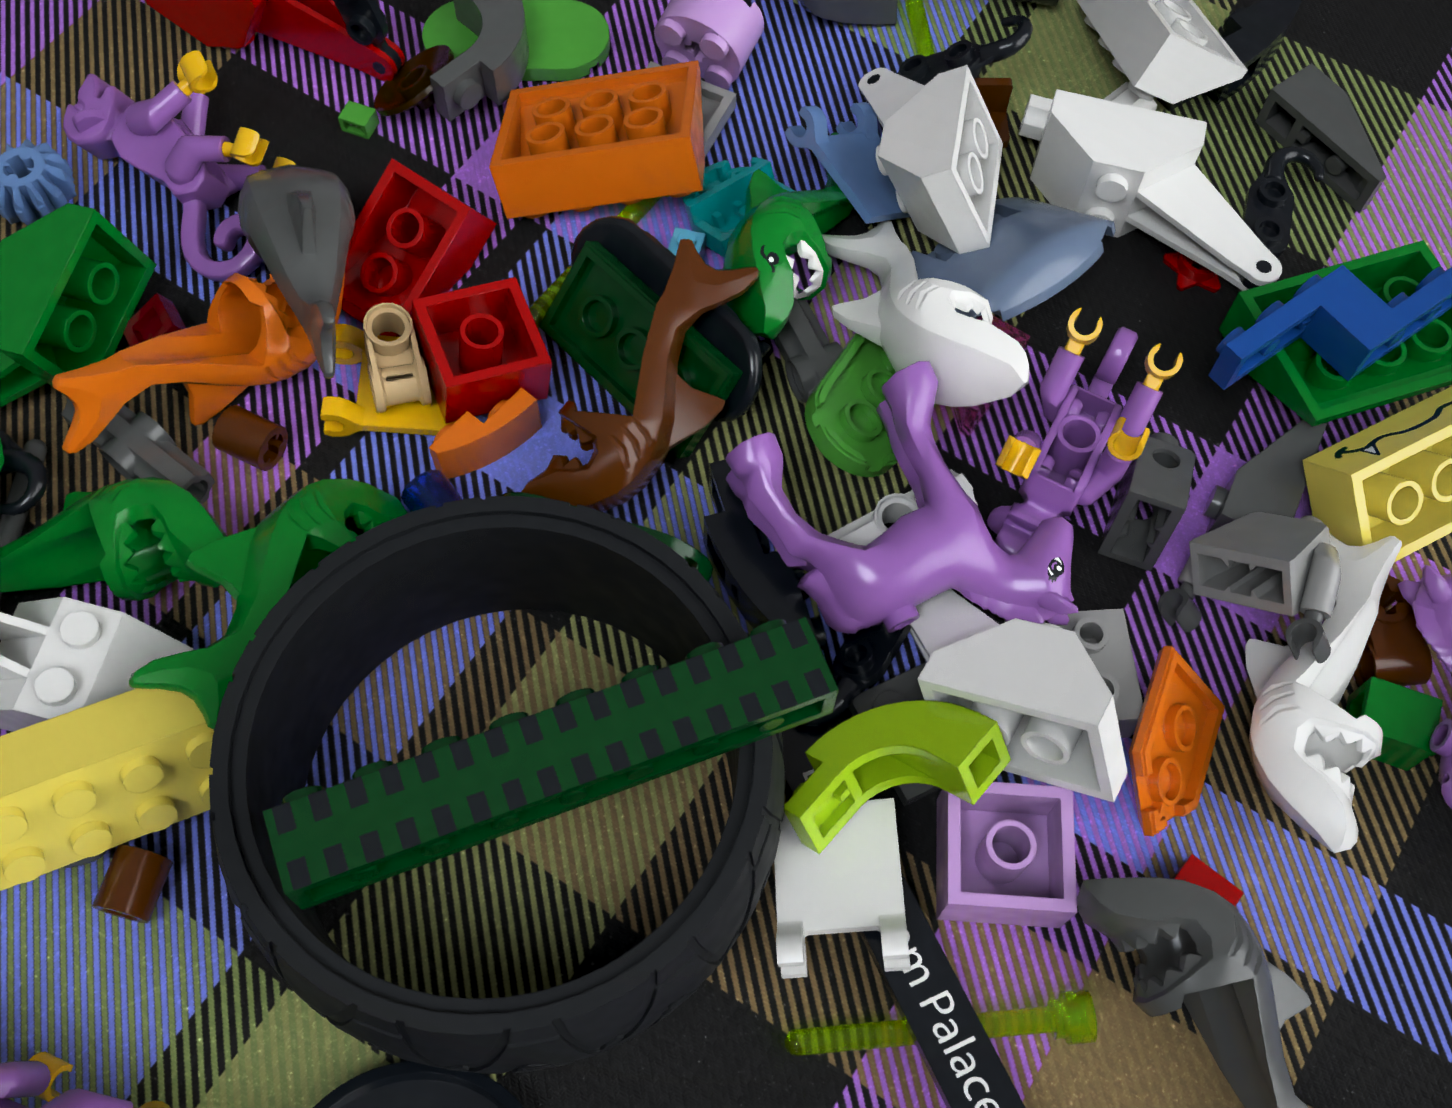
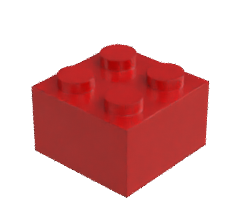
[412,277,552,424]

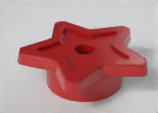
[1163,252,1221,293]

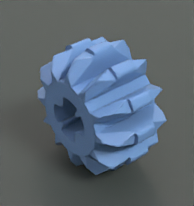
[0,139,77,226]

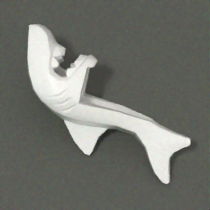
[822,221,1030,407]
[1245,532,1402,853]

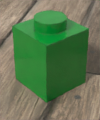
[1345,676,1443,771]

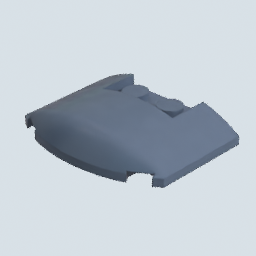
[911,197,1116,321]

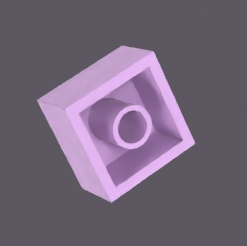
[936,782,1077,928]

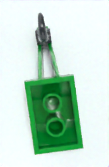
[0,203,157,516]

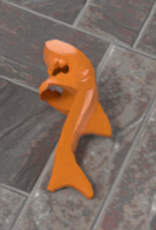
[52,273,345,454]

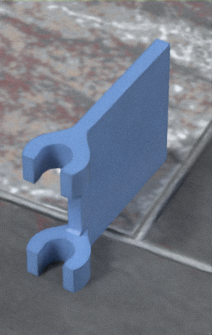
[785,102,910,224]

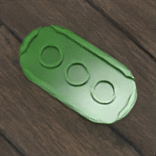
[422,0,610,81]
[805,333,936,477]

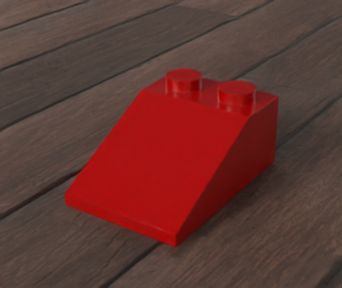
[341,158,497,337]

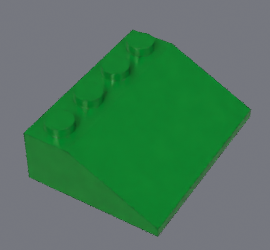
[1219,240,1452,427]

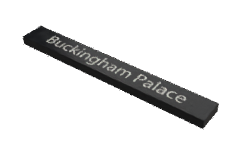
[782,725,1026,1108]

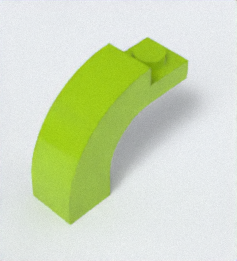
[784,700,1011,854]

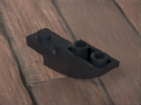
[1157,0,1302,111]
[703,460,827,651]

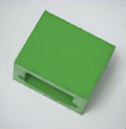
[338,100,380,140]

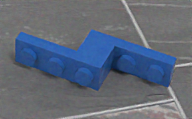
[1208,265,1452,390]

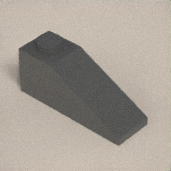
[1255,63,1386,213]
[1203,420,1327,533]

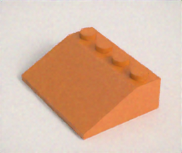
[489,60,705,219]

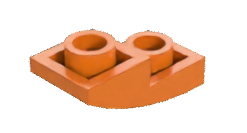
[429,388,542,480]

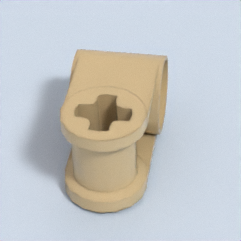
[363,303,432,413]

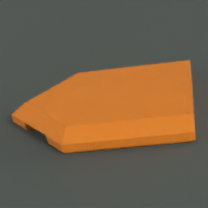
[1128,646,1225,836]

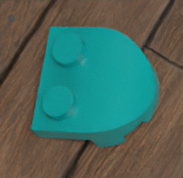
[682,157,795,258]

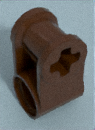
[1353,575,1432,686]

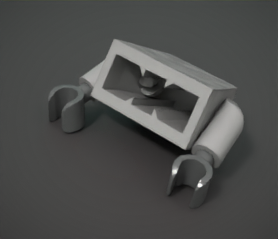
[1158,512,1341,663]

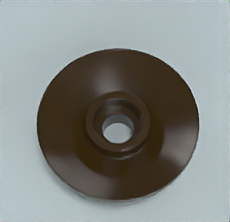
[374,45,454,116]

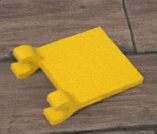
[320,324,456,437]

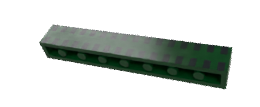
[262,617,839,910]

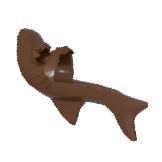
[521,239,760,512]

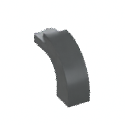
[430,0,529,122]

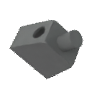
[1098,432,1196,572]

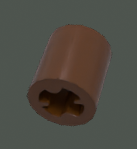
[212,405,288,471]
[92,845,173,924]

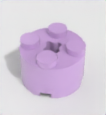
[654,0,764,90]

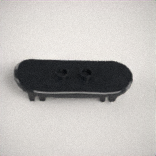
[571,216,771,422]

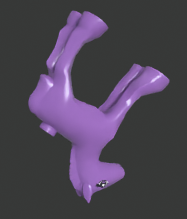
[725,361,1078,634]

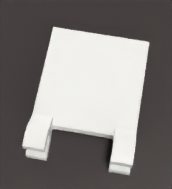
[774,798,911,979]

